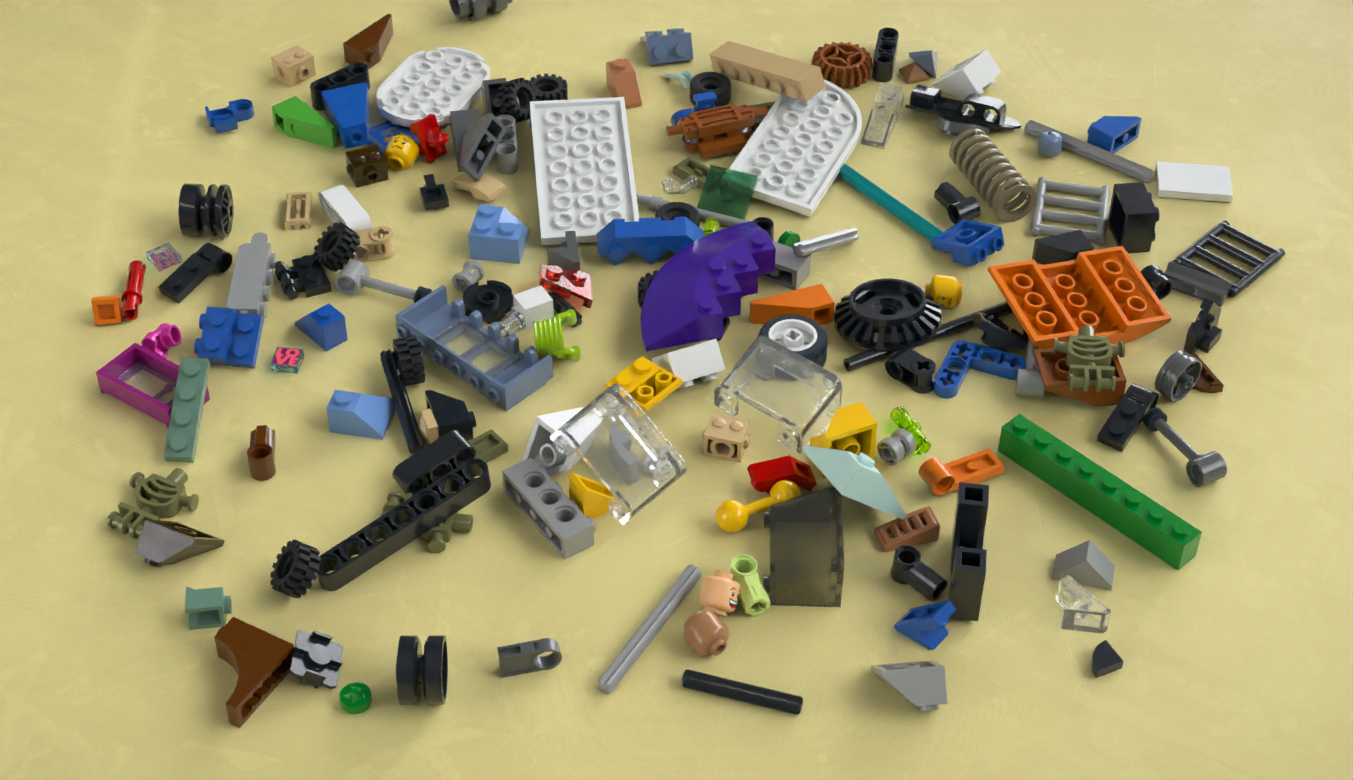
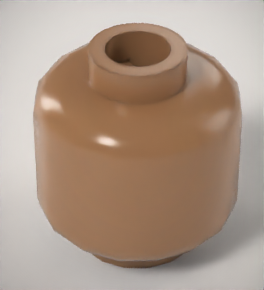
[684,611,729,657]

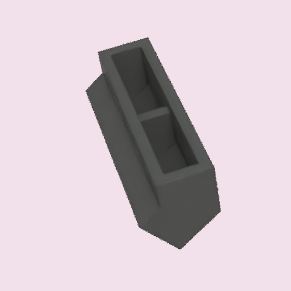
[1164,262,1233,307]

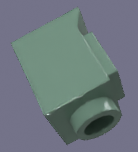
[185,587,232,630]

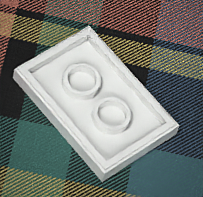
[1156,161,1233,202]

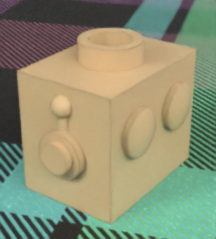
[271,45,316,87]
[702,413,751,463]

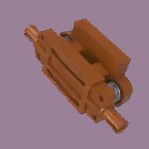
[666,104,767,159]

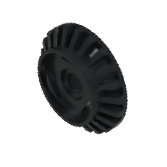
[834,278,942,351]

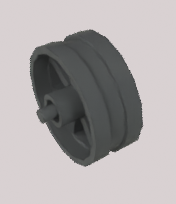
[1155,350,1202,402]

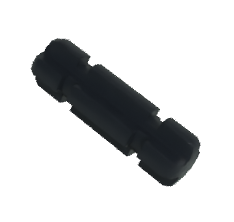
[548,290,582,328]

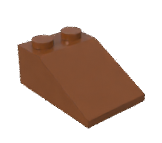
[1033,344,1127,406]

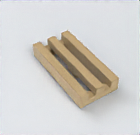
[284,192,312,230]

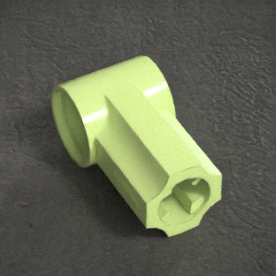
[730,554,770,617]

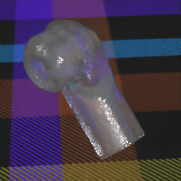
[661,175,698,195]

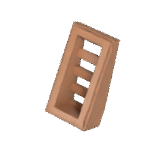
[874,506,940,552]

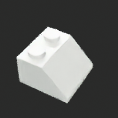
[932,49,1001,100]
[651,339,726,389]

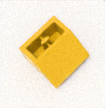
[605,356,683,420]

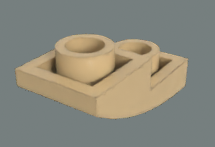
[451,171,506,202]

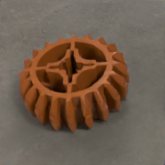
[811,41,873,89]

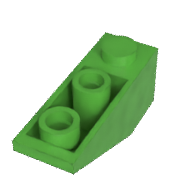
[272,96,338,148]

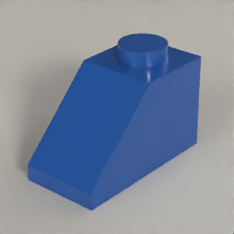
[1087,116,1142,154]
[295,303,348,351]

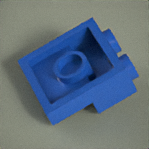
[931,219,1005,266]
[194,307,264,368]

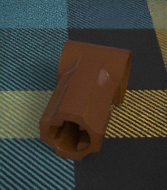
[247,425,276,481]

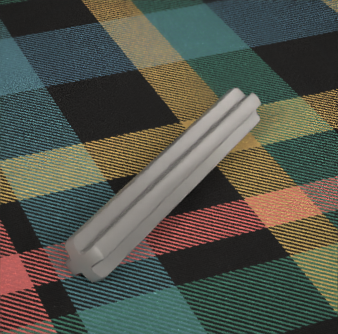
[792,228,859,257]

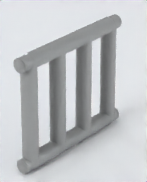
[1031,177,1110,245]

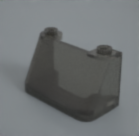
[763,486,844,607]

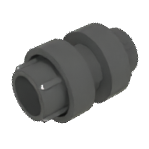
[449,0,512,21]

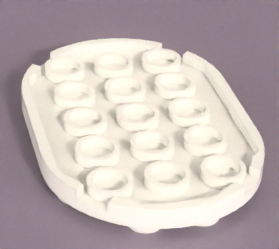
[376,47,490,127]

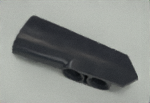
[905,85,1021,130]

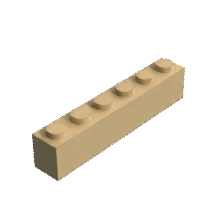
[709,41,826,102]

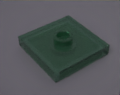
[697,165,758,220]

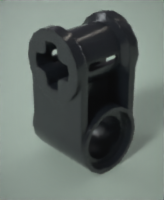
[885,347,936,394]

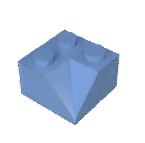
[469,205,529,264]

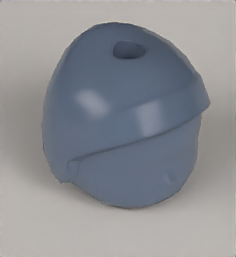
[1038,132,1062,157]

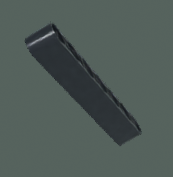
[316,458,491,591]

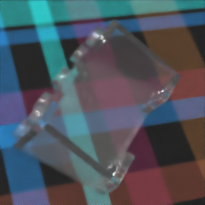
[714,336,842,454]

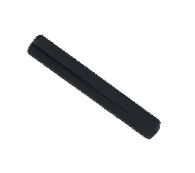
[682,669,803,715]

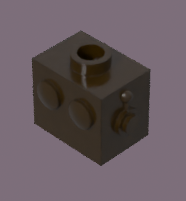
[345,144,389,188]

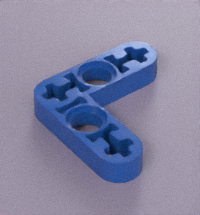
[934,340,1026,399]

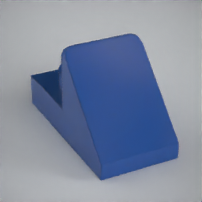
[894,600,956,650]

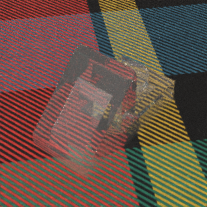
[1056,575,1111,634]

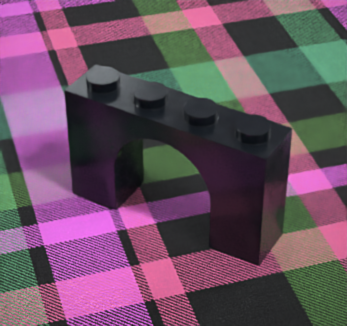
[949,482,989,621]

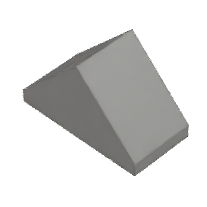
[1052,540,1115,591]

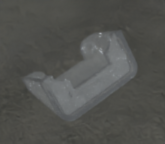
[549,384,687,525]

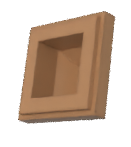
[899,62,929,84]

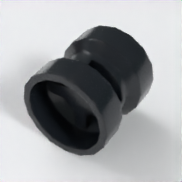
[1141,265,1173,300]

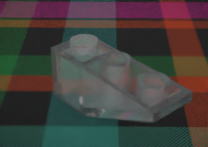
[861,82,904,149]

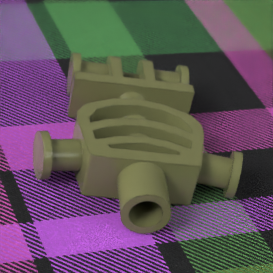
[1052,325,1125,392]
[107,468,199,538]
[380,492,473,553]

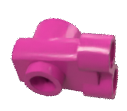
[141,323,182,358]

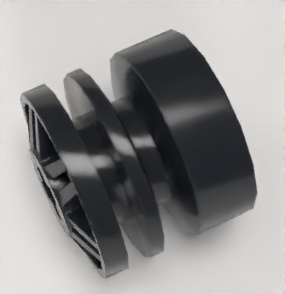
[178,183,234,237]

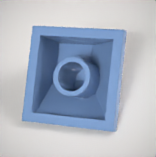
[326,390,396,440]

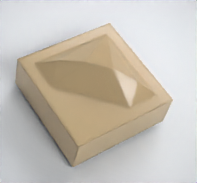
[419,409,440,445]

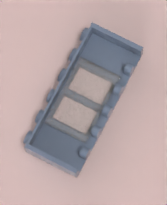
[395,285,553,411]

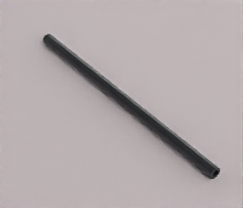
[844,301,1013,371]

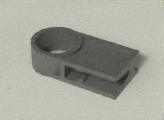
[497,638,562,678]

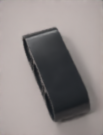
[872,28,899,82]
[310,62,370,111]
[392,430,476,496]

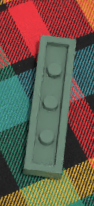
[164,358,210,463]

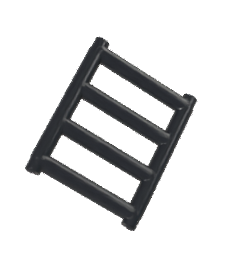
[1172,220,1285,298]

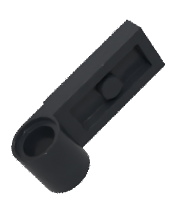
[158,243,232,303]
[1097,383,1159,452]

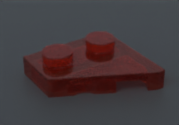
[538,265,593,308]

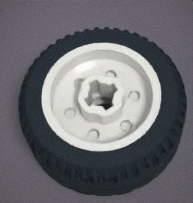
[757,315,828,381]

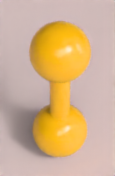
[716,480,802,533]

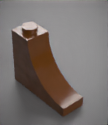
[214,617,294,728]

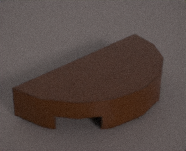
[1190,352,1224,393]

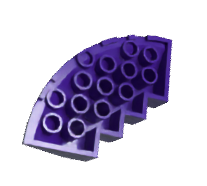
[640,221,776,351]

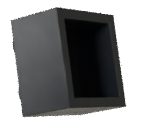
[1107,182,1160,254]

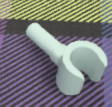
[664,70,693,88]

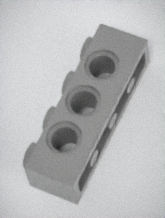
[502,457,595,559]

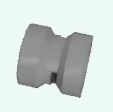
[877,428,916,466]

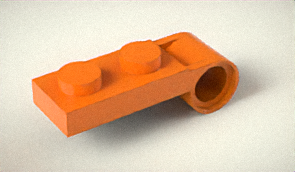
[918,448,1004,495]

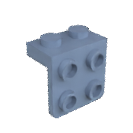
[640,28,694,65]

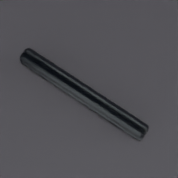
[380,349,424,455]

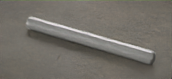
[1024,120,1153,183]
[598,564,701,693]

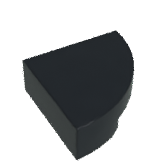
[1091,640,1123,678]

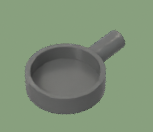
[936,117,989,136]

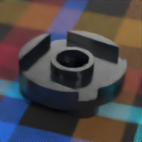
[463,280,514,325]

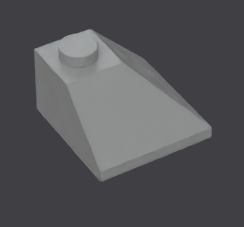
[871,661,947,711]

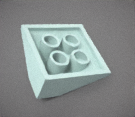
[803,446,907,520]

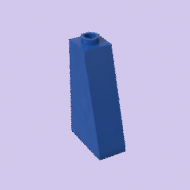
[321,82,370,149]

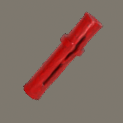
[121,260,146,321]

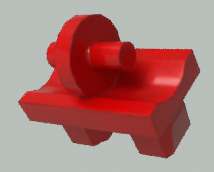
[410,114,449,164]

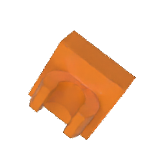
[91,295,123,325]

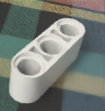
[318,185,372,230]

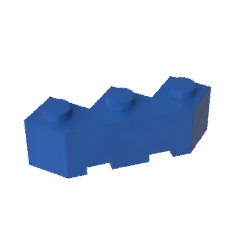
[596,217,703,266]

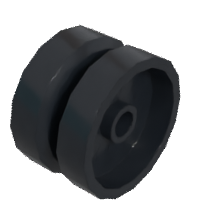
[396,635,448,705]

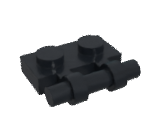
[275,255,332,299]

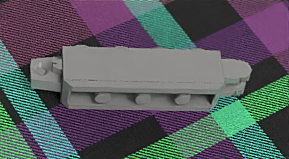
[226,232,277,318]

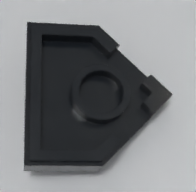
[1184,298,1222,354]
[972,312,1027,352]

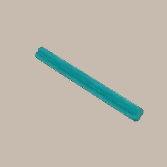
[838,164,943,241]

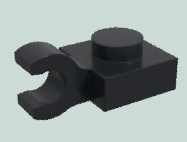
[420,174,449,211]

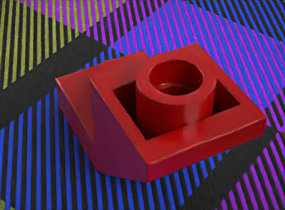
[747,455,817,494]

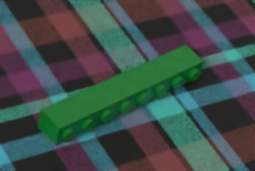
[998,414,1202,570]

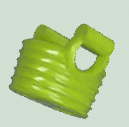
[533,309,581,362]

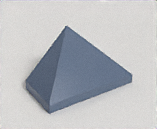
[909,50,937,78]

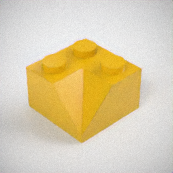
[809,402,878,479]

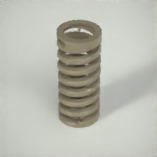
[949,128,1036,222]

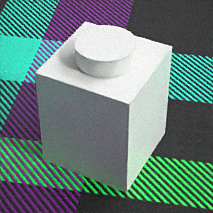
[511,286,554,330]

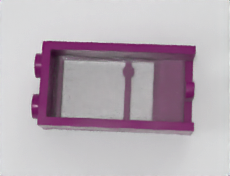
[96,343,210,429]

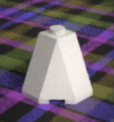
[521,407,602,476]

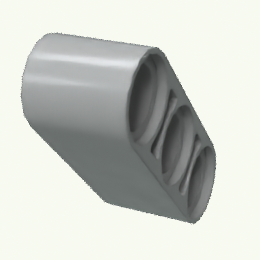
[496,115,518,175]

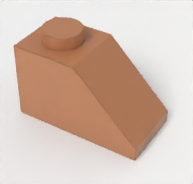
[606,58,642,109]

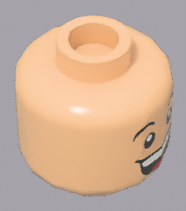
[698,570,741,617]

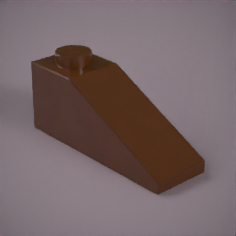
[343,14,393,69]

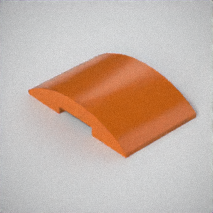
[988,246,1172,349]

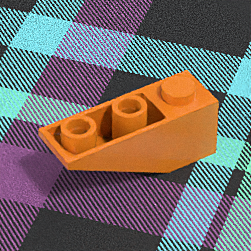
[749,284,835,325]

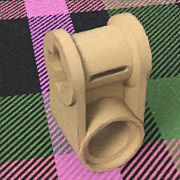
[349,226,396,262]

